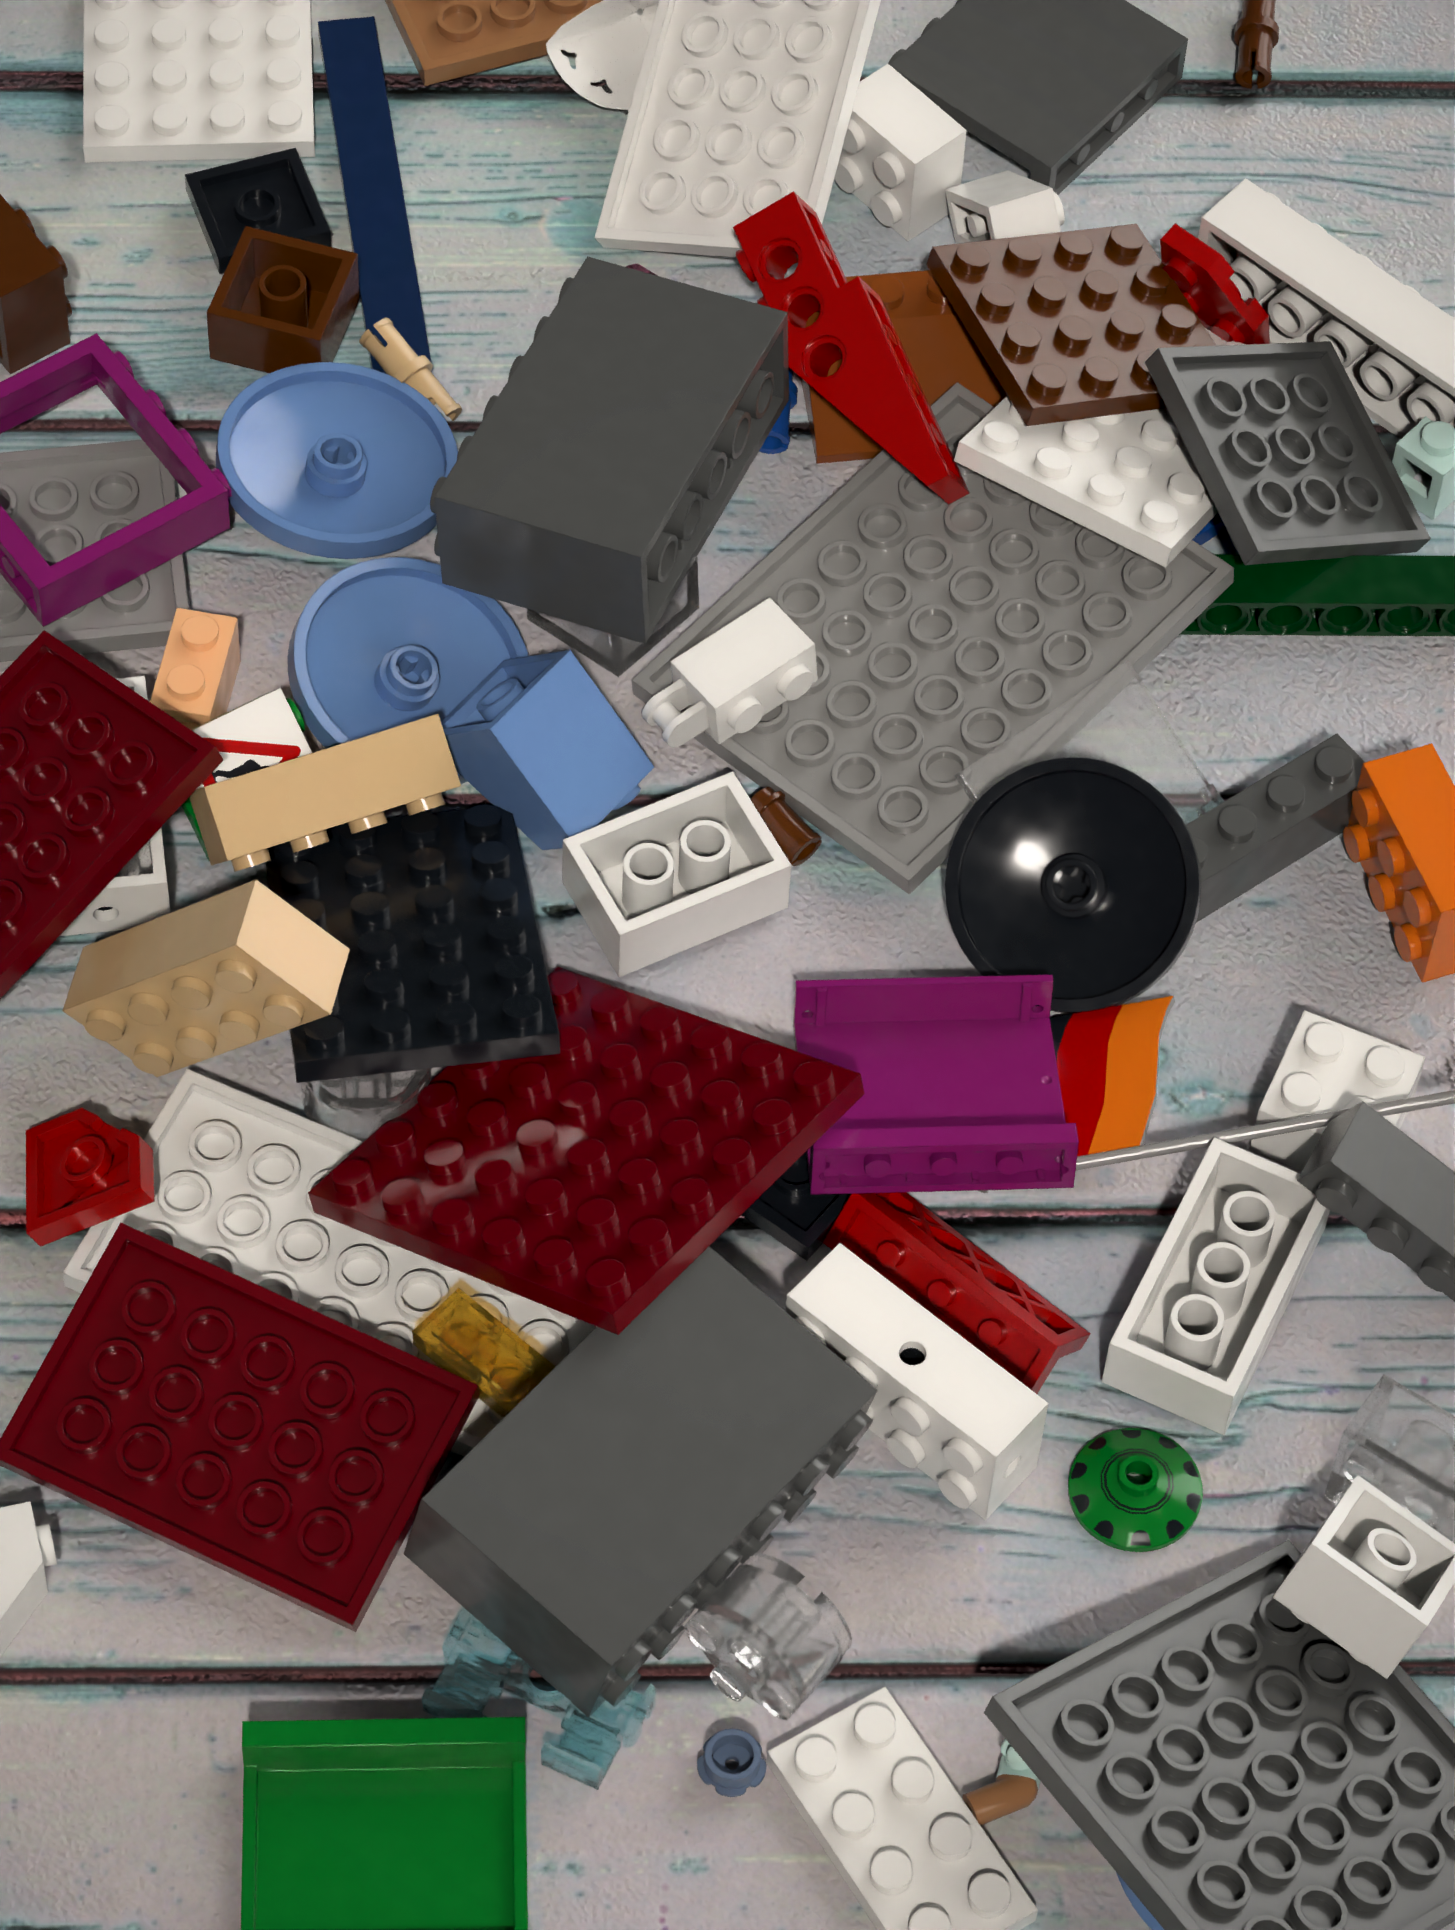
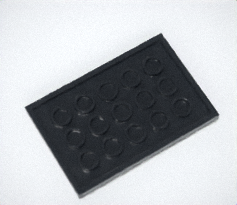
[264,805,560,1083]

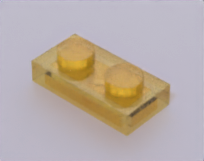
[412,1288,556,1418]

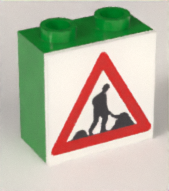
[181,688,312,861]

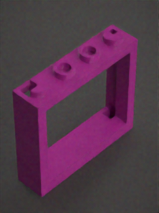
[0,333,232,627]

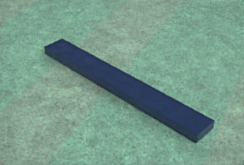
[318,16,432,374]

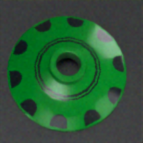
[1068,1428,1203,1552]

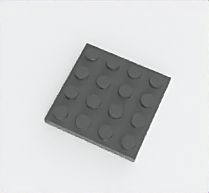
[1145,341,1431,565]

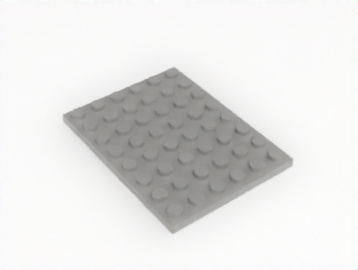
[631,382,1234,894]

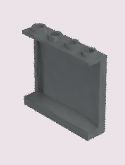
[888,0,1188,195]

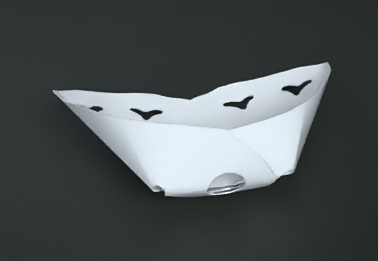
[546,0,659,112]

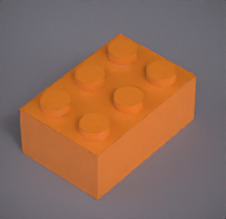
[1343,743,1455,983]

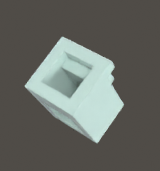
[1392,416,1455,520]

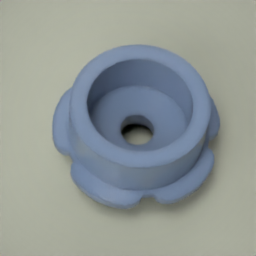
[697,1729,767,1797]

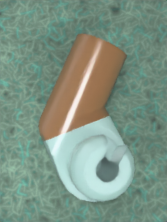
[962,1739,1041,1826]

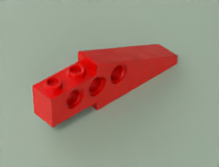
[733,191,970,504]

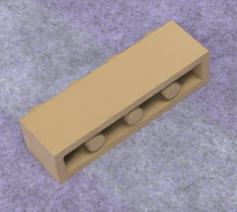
[189,714,461,872]

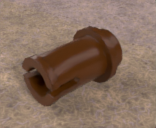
[750,787,822,866]

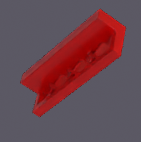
[823,1192,1091,1394]

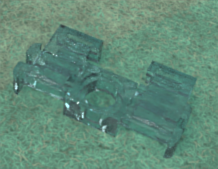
[422,1608,656,1790]

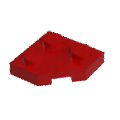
[1160,223,1270,345]
[26,1108,155,1247]

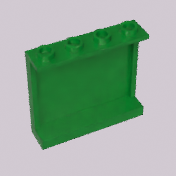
[241,1717,528,1930]

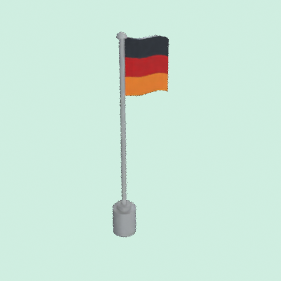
[978,996,1455,1193]

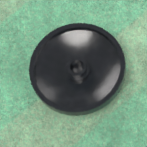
[945,757,1202,1013]

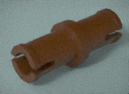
[1234,0,1279,89]

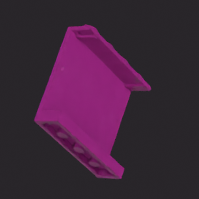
[793,975,1079,1195]

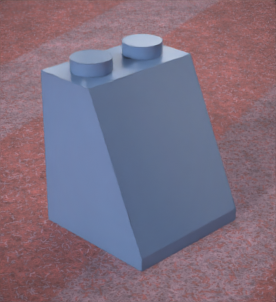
[441,650,654,850]

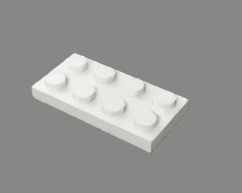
[766,1687,1038,1930]

